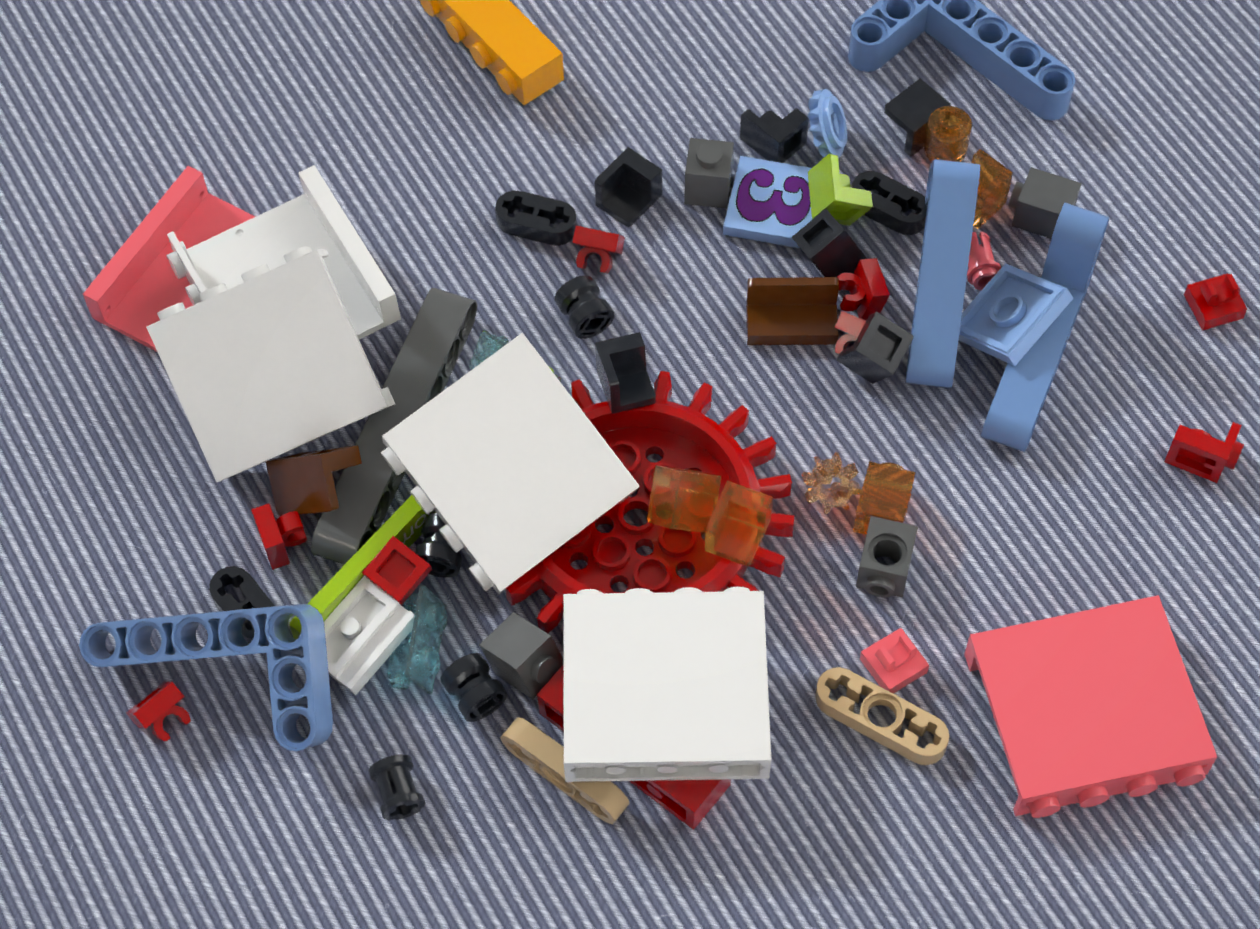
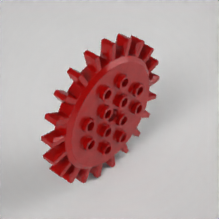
[505,371,795,633]

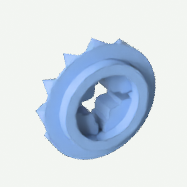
[807,89,847,157]

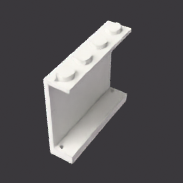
[166,165,401,340]
[146,245,395,482]
[381,332,640,595]
[564,587,771,782]

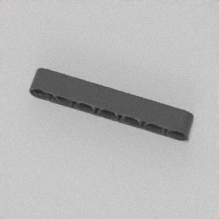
[311,288,477,565]

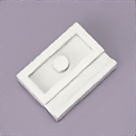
[324,576,419,696]

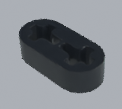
[852,171,927,235]
[495,190,577,246]
[209,566,275,643]

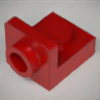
[1164,422,1244,483]

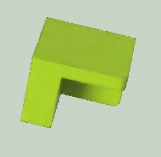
[808,154,873,226]

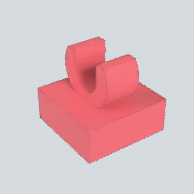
[860,628,929,694]

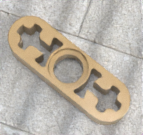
[815,667,949,765]
[500,717,630,824]

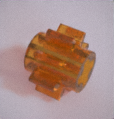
[801,452,862,514]

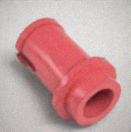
[967,232,1002,290]

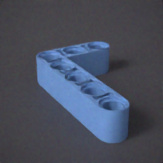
[848,0,1075,121]
[905,159,980,388]
[981,203,1109,452]
[79,604,333,751]

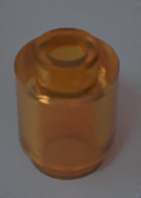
[924,106,972,163]

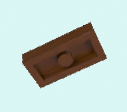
[746,277,839,345]
[266,445,362,516]

